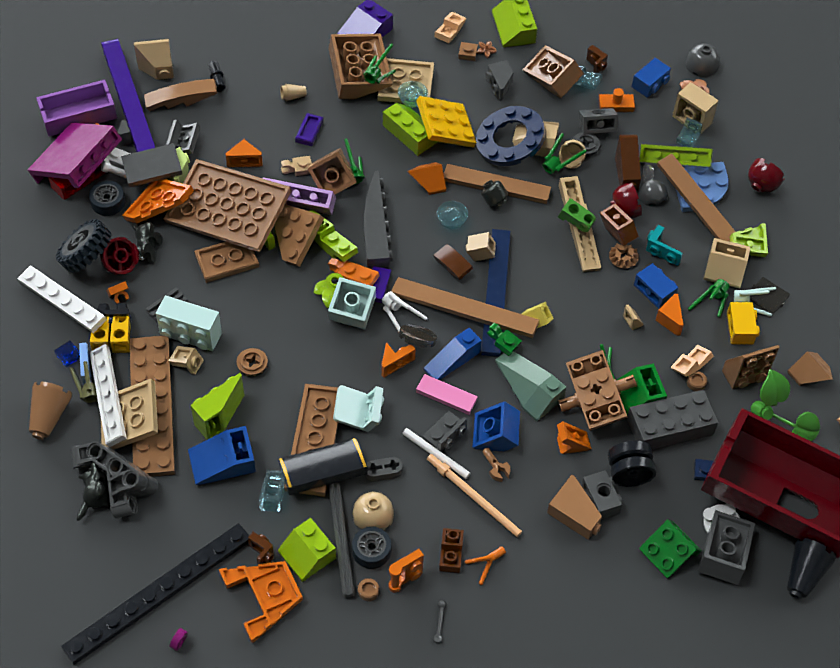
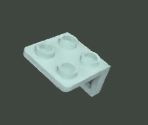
[333,385,384,432]

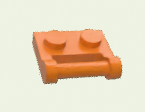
[389,549,424,593]

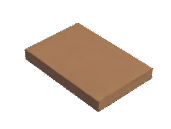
[194,242,259,283]

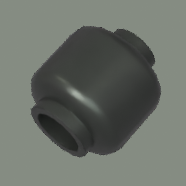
[481,180,508,208]

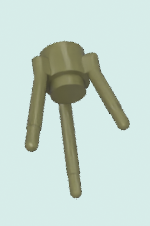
[70,361,98,403]

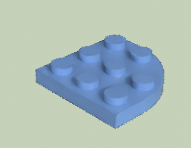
[676,162,728,212]

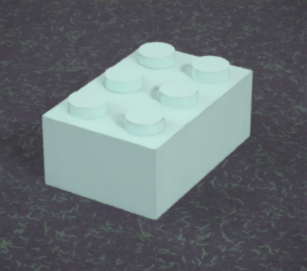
[155,295,222,351]

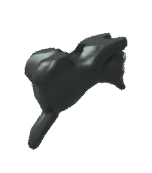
[131,222,162,263]
[76,462,110,521]

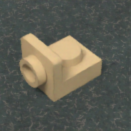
[168,346,204,374]

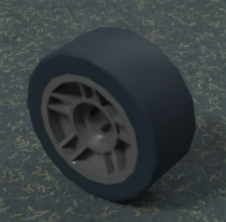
[89,181,125,216]
[352,527,391,569]

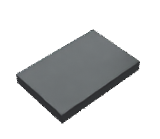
[121,143,182,187]

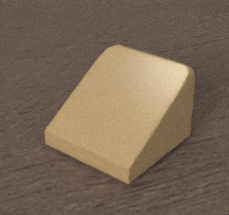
[623,304,644,330]

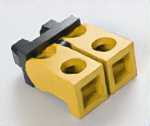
[90,303,131,353]

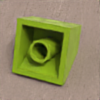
[278,518,336,582]

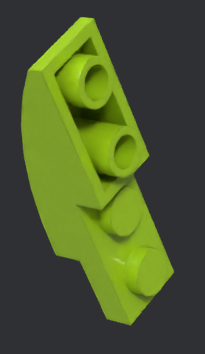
[309,209,358,262]

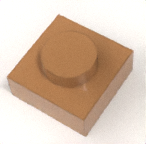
[458,42,478,61]

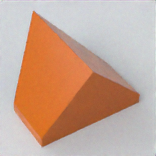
[407,162,446,195]

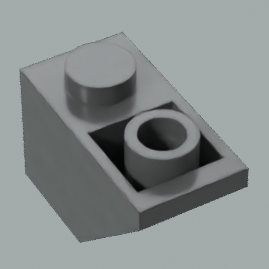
[485,60,513,101]

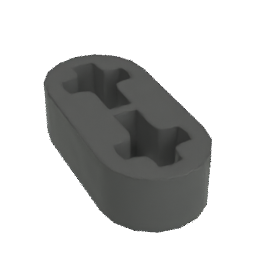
[365,457,402,481]

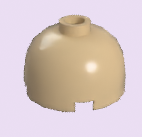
[353,492,394,531]

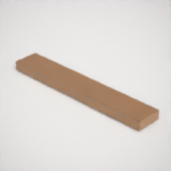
[657,153,735,242]
[444,164,551,204]

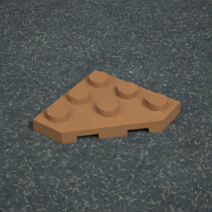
[274,204,324,267]

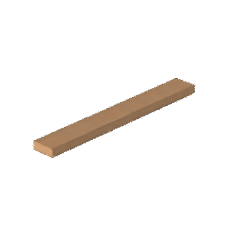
[391,277,539,338]

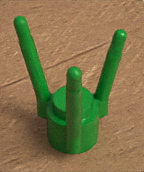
[363,43,396,84]
[542,133,587,174]
[344,138,365,185]
[688,279,730,317]

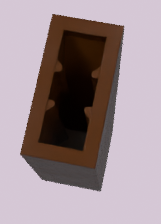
[615,134,641,191]

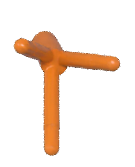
[465,546,506,585]

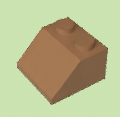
[307,148,357,194]

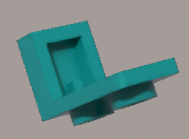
[646,225,683,266]

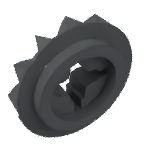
[573,132,600,156]

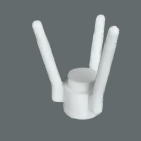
[382,292,428,333]

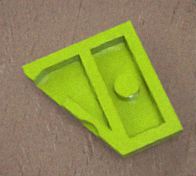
[730,223,768,257]

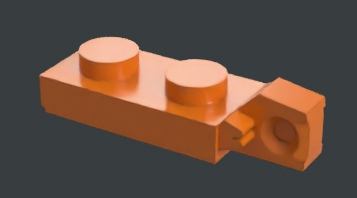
[328,258,380,286]

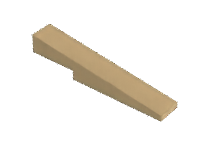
[558,176,601,272]

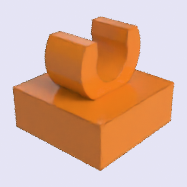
[106,281,129,304]

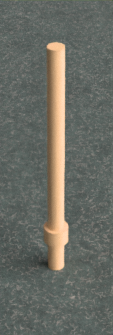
[427,454,522,537]

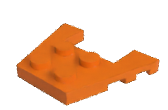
[219,561,303,643]

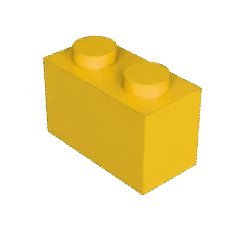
[727,302,760,344]

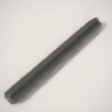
[329,483,354,598]

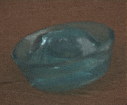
[398,81,428,107]
[437,201,469,229]

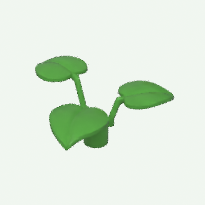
[751,369,820,441]

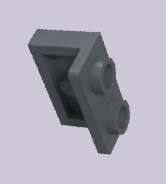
[166,120,201,155]

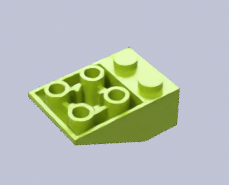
[191,373,244,440]

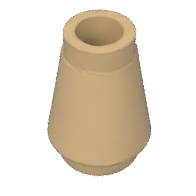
[280,84,307,101]

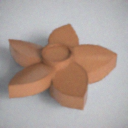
[477,41,497,58]

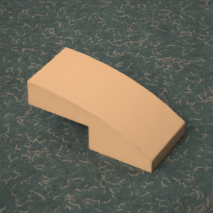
[434,12,466,43]
[671,345,713,377]

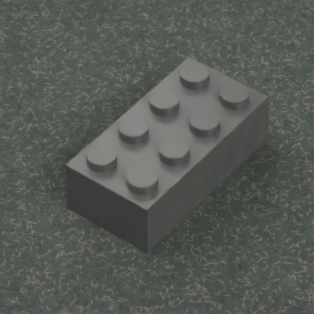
[627,390,718,449]

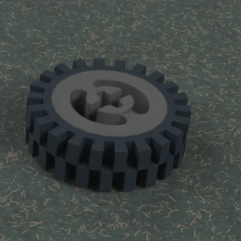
[56,219,112,273]

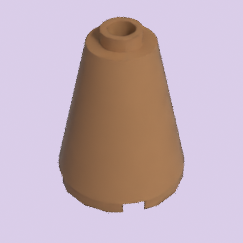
[29,382,73,440]

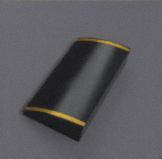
[278,438,368,495]

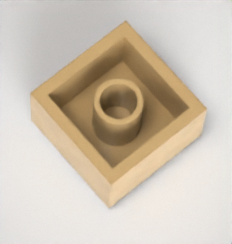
[672,82,719,135]

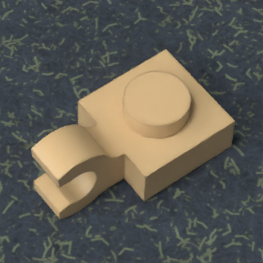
[281,156,312,176]

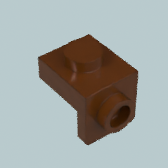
[248,531,274,565]

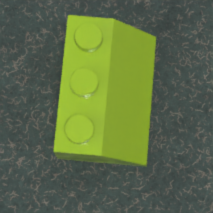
[492,0,537,47]
[383,103,438,156]

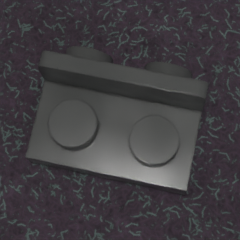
[422,411,467,452]

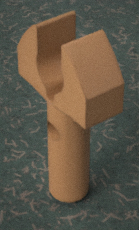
[482,448,510,482]

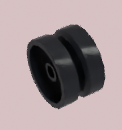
[608,440,656,487]

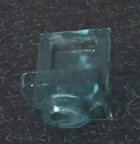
[676,118,703,148]

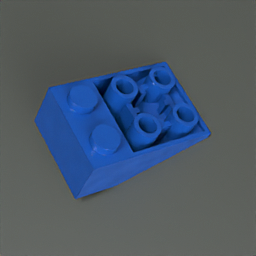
[188,426,256,486]

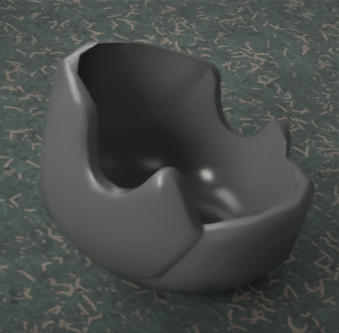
[638,179,668,206]

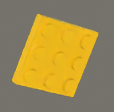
[416,96,476,148]

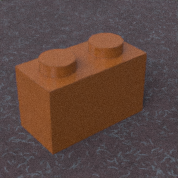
[600,204,639,246]

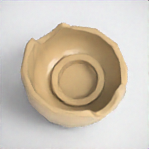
[559,139,586,169]

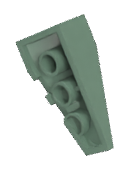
[495,352,566,422]

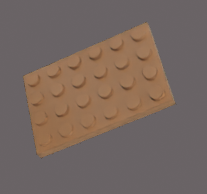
[164,159,292,252]

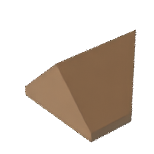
[787,351,833,386]

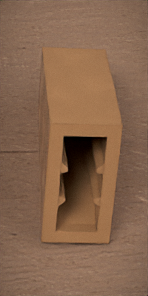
[547,475,602,540]

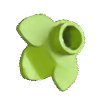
[314,273,343,308]

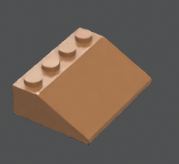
[329,34,392,99]

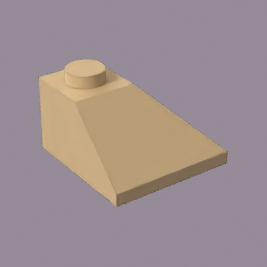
[134,39,174,80]

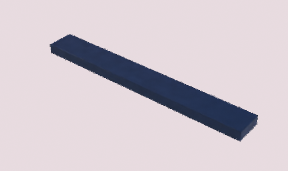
[481,229,510,357]

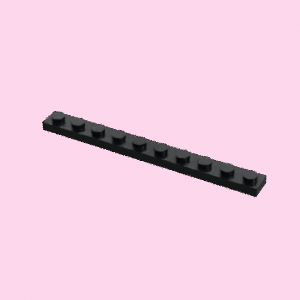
[61,523,249,665]

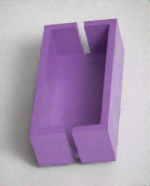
[36,80,117,137]

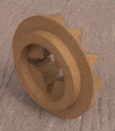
[609,243,639,269]
[237,348,268,376]

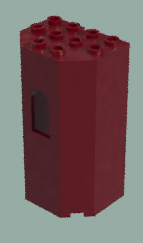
[701,408,840,559]

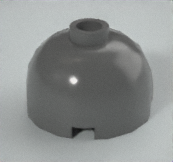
[686,44,721,77]

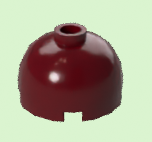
[748,158,785,192]
[610,182,642,218]
[100,237,139,275]

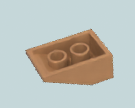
[523,45,584,98]

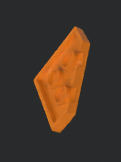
[122,179,194,223]

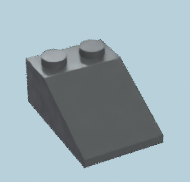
[698,510,755,585]

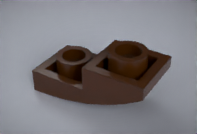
[433,244,473,280]
[439,528,464,573]

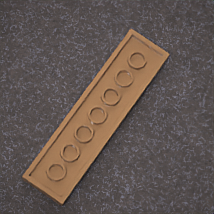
[130,336,175,477]

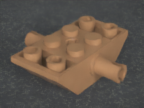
[558,350,637,431]

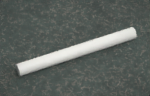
[403,428,470,479]

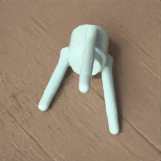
[734,287,776,316]

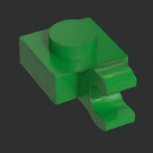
[487,323,522,356]

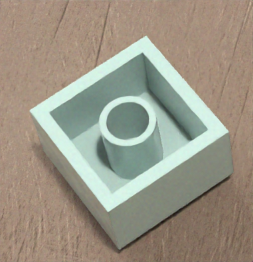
[328,277,376,329]

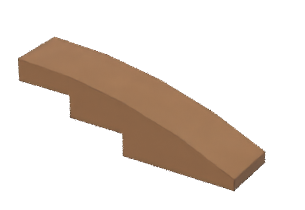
[144,79,217,111]

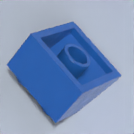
[473,401,520,451]

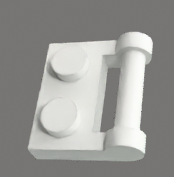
[101,148,131,178]

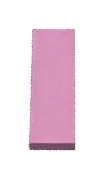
[416,374,478,415]

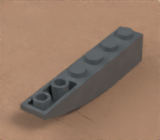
[364,171,393,269]

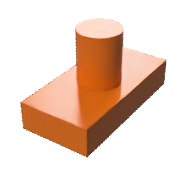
[598,88,635,112]

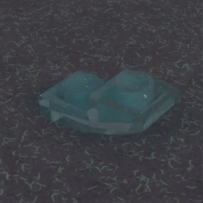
[575,65,602,90]

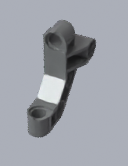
[71,442,158,518]

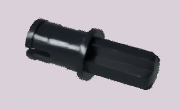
[209,61,226,92]

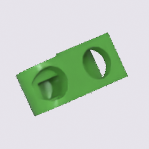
[558,198,596,232]

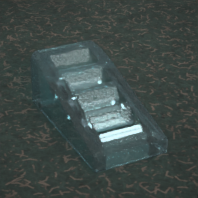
[259,470,285,512]

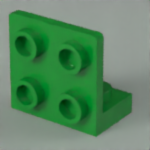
[639,519,702,578]

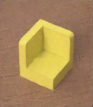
[522,302,554,328]

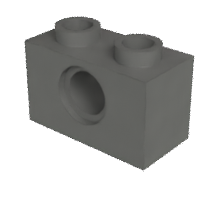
[579,108,618,134]
[581,470,623,520]

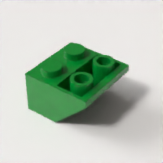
[616,363,667,416]

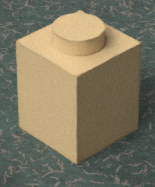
[466,232,496,261]

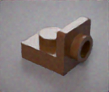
[586,45,608,75]

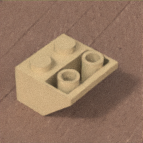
[703,238,751,289]

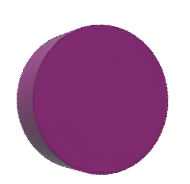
[169,628,188,651]

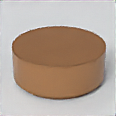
[687,371,707,391]
[358,579,379,601]

